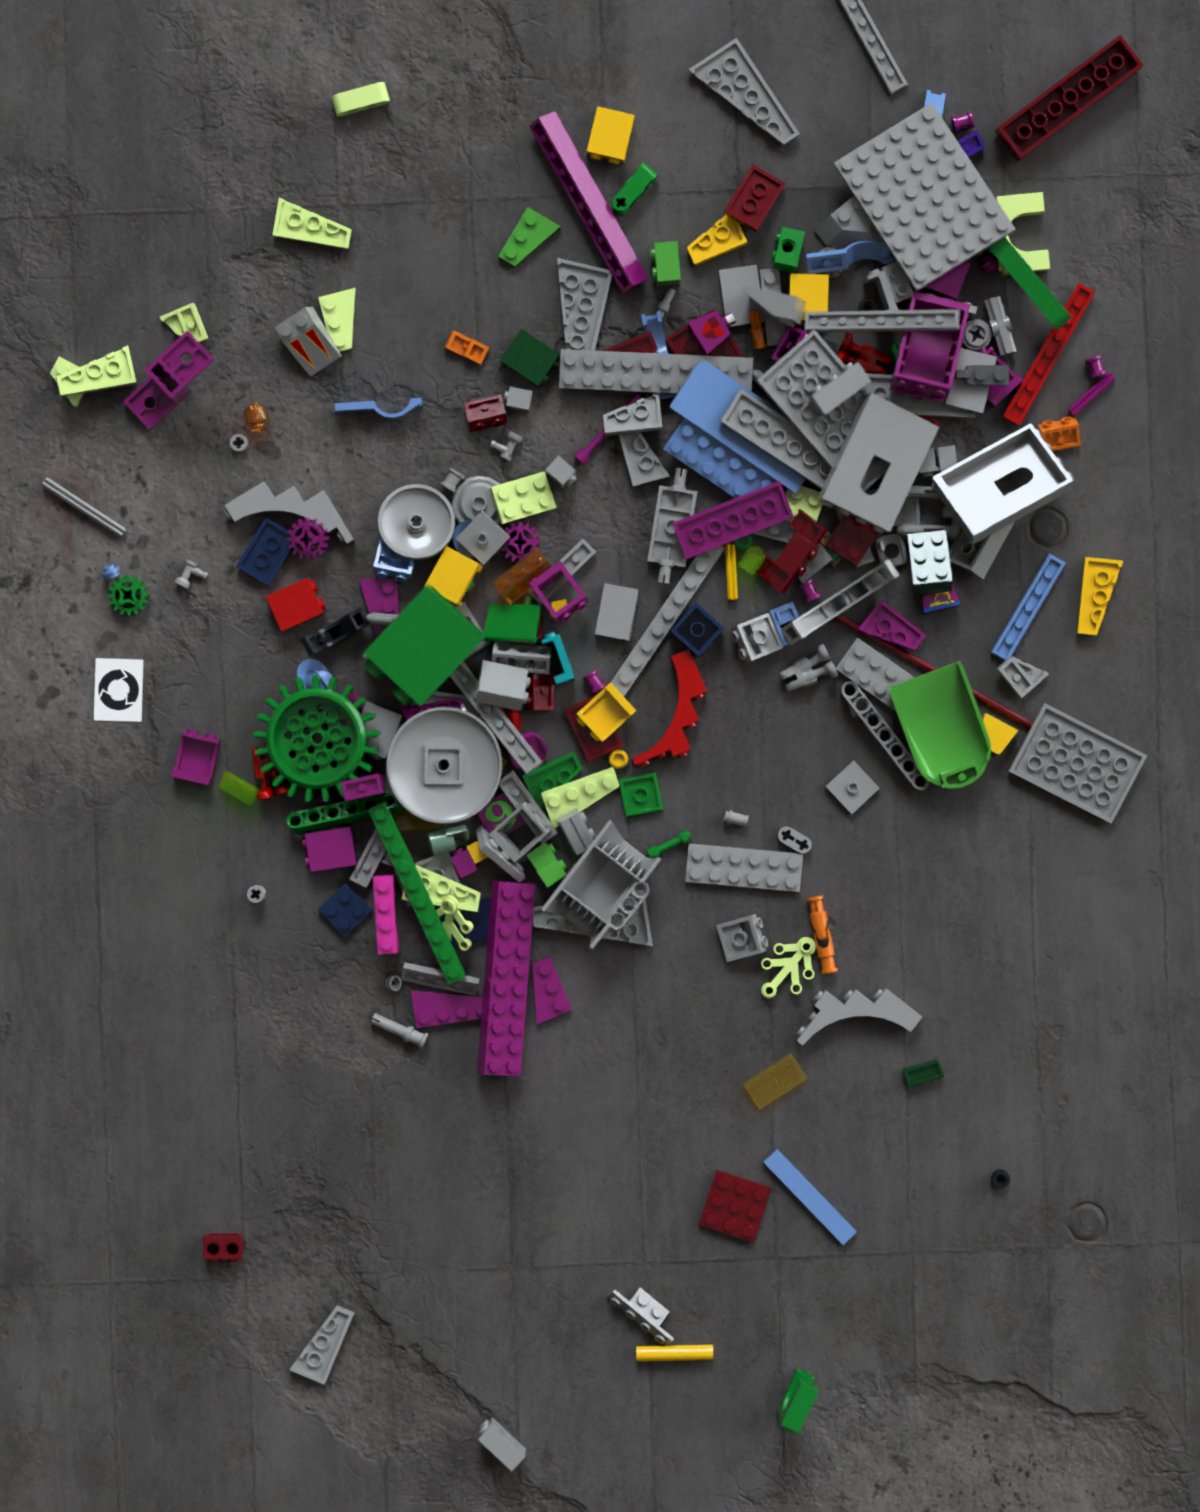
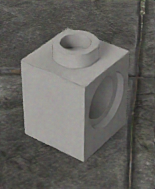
[503,387,533,412]

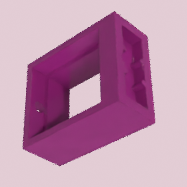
[529,561,589,623]

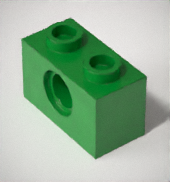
[771,227,805,274]

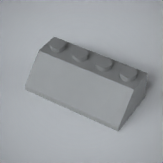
[949,522,1015,579]

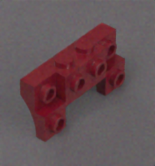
[756,509,828,593]

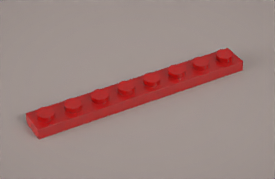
[1002,283,1095,426]

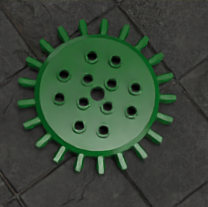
[253,675,381,802]

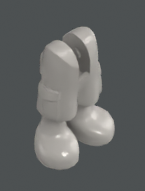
[779,644,839,691]

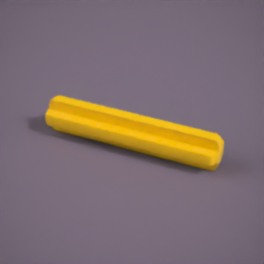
[725,543,738,600]

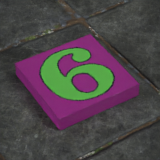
[477,792,526,835]

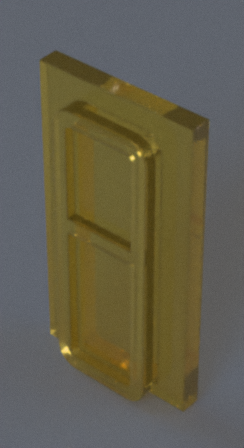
[743,1053,808,1110]

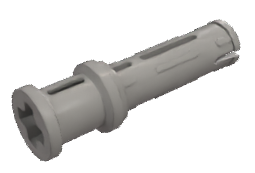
[370,1013,429,1050]

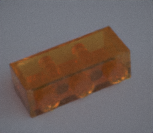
[492,548,552,604]

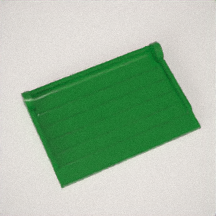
[483,603,542,643]

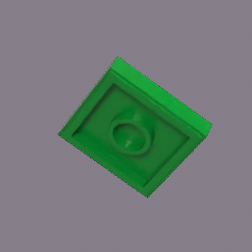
[619,772,663,817]

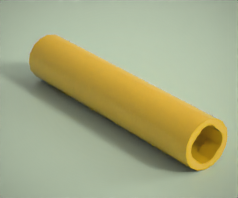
[636,1344,713,1362]

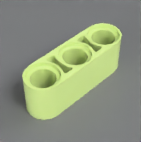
[331,82,390,116]

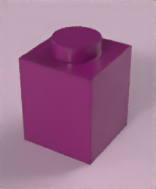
[451,847,478,878]

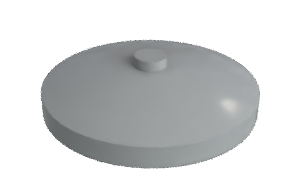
[378,484,455,560]

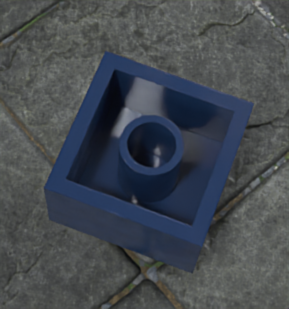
[670,603,724,657]

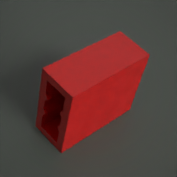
[266,578,326,632]

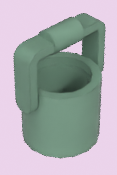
[427,825,469,856]

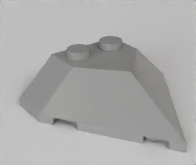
[814,196,892,265]

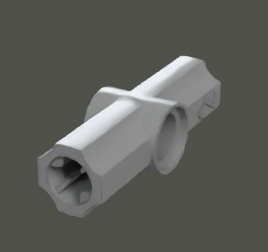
[984,296,1017,357]

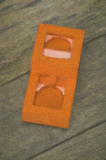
[444,330,489,365]

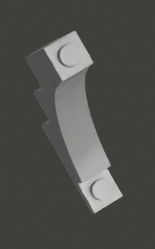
[224,481,355,545]

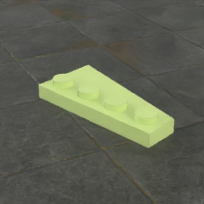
[56,346,136,397]

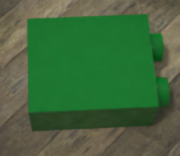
[363,583,485,707]

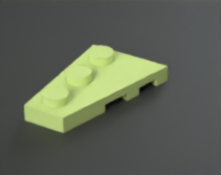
[318,288,356,352]

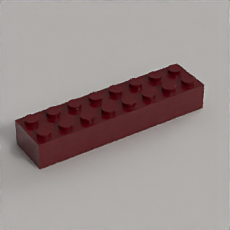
[995,34,1144,163]

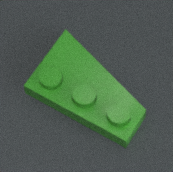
[498,207,561,267]

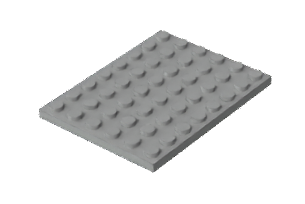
[834,103,1015,292]

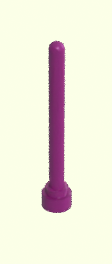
[573,392,642,466]

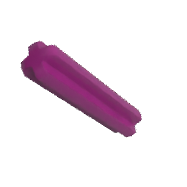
[1068,372,1115,416]

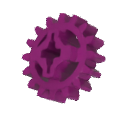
[287,517,330,560]
[501,521,541,564]

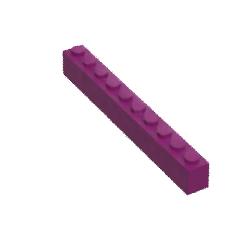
[529,111,649,294]

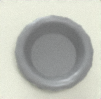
[451,476,501,525]

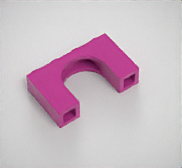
[373,874,400,954]

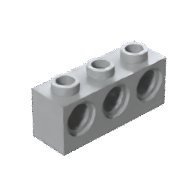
[492,641,552,674]

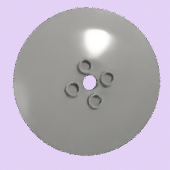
[386,707,502,823]

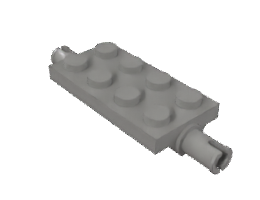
[647,468,698,584]

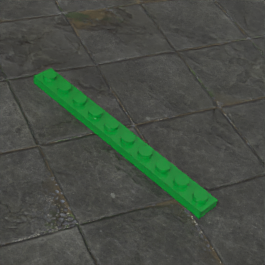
[368,801,467,984]

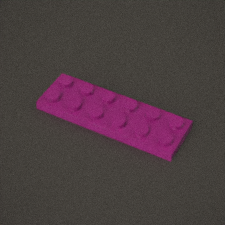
[672,481,794,559]

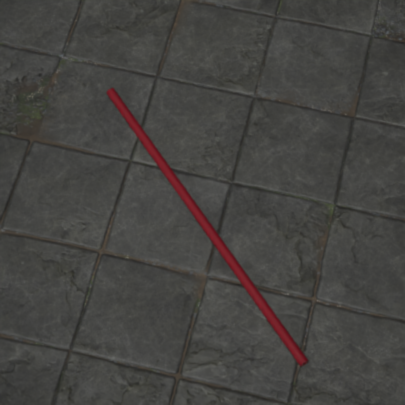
[833,614,1033,729]

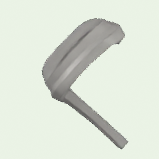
[876,533,907,567]

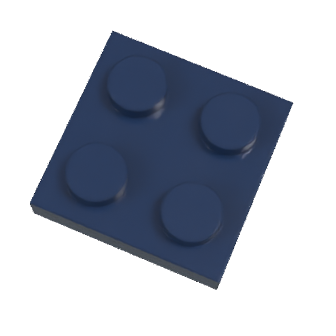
[318,883,372,937]

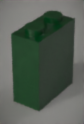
[500,329,560,388]

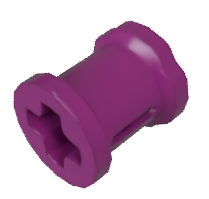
[951,111,974,132]
[1085,355,1107,379]
[798,578,821,603]
[582,669,606,694]

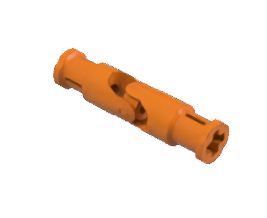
[806,895,838,974]

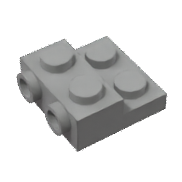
[731,613,784,663]
[716,914,768,962]

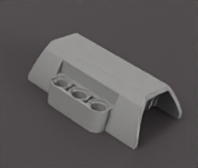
[541,820,661,949]

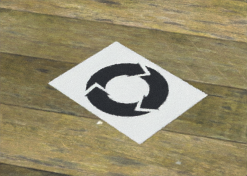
[94,658,143,722]

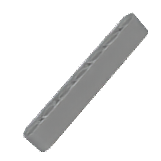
[840,682,929,790]

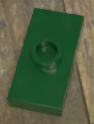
[902,1058,945,1088]

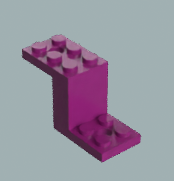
[123,330,215,430]

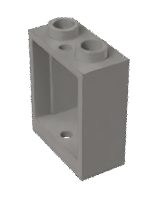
[489,801,551,863]

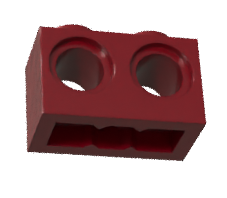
[203,1233,244,1263]

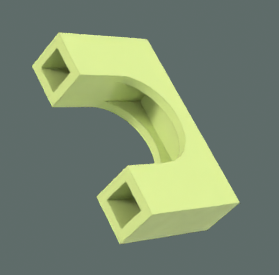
[995,192,1050,276]

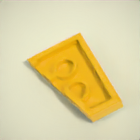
[687,215,748,266]

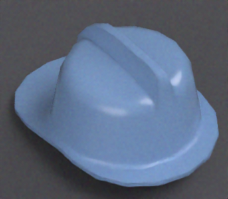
[297,659,332,689]

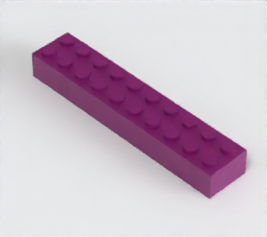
[477,881,535,1076]

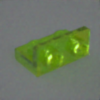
[219,770,261,805]

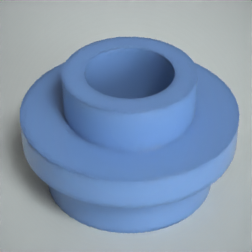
[101,564,120,580]

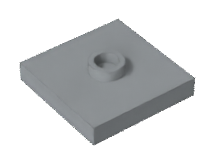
[456,510,510,565]
[825,760,880,814]

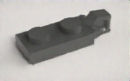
[955,365,1009,386]

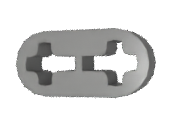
[778,826,812,853]

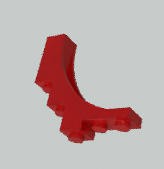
[632,649,707,767]

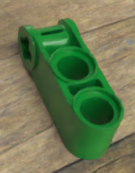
[612,162,658,215]

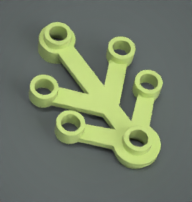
[425,896,473,962]
[761,937,816,998]

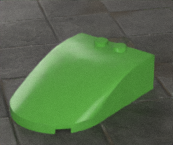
[887,661,991,789]

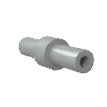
[655,288,676,318]

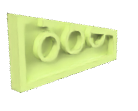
[273,198,352,249]
[541,767,619,828]
[402,864,481,912]

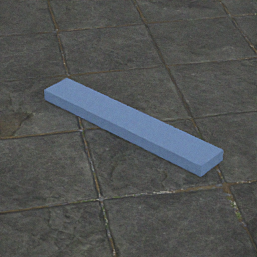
[990,553,1066,661]
[763,1149,857,1245]

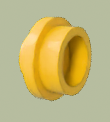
[609,750,628,769]

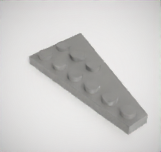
[688,38,800,146]
[557,258,612,351]

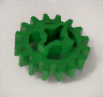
[108,574,150,616]

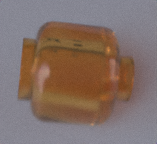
[243,402,270,432]

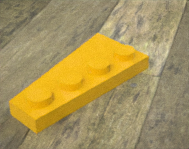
[1077,557,1123,636]

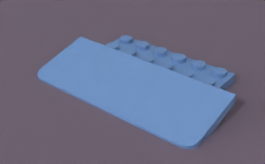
[663,361,805,498]

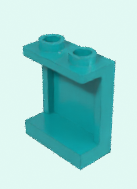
[541,632,575,685]

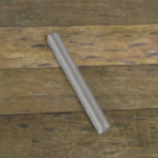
[42,478,126,537]

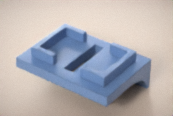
[766,602,807,647]

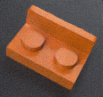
[1037,417,1081,451]

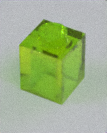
[737,545,766,576]

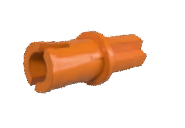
[749,310,766,349]

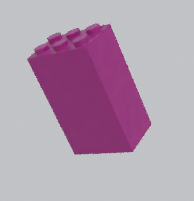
[889,291,970,403]

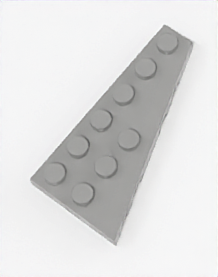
[532,889,653,946]

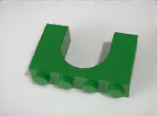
[777,1367,819,1434]

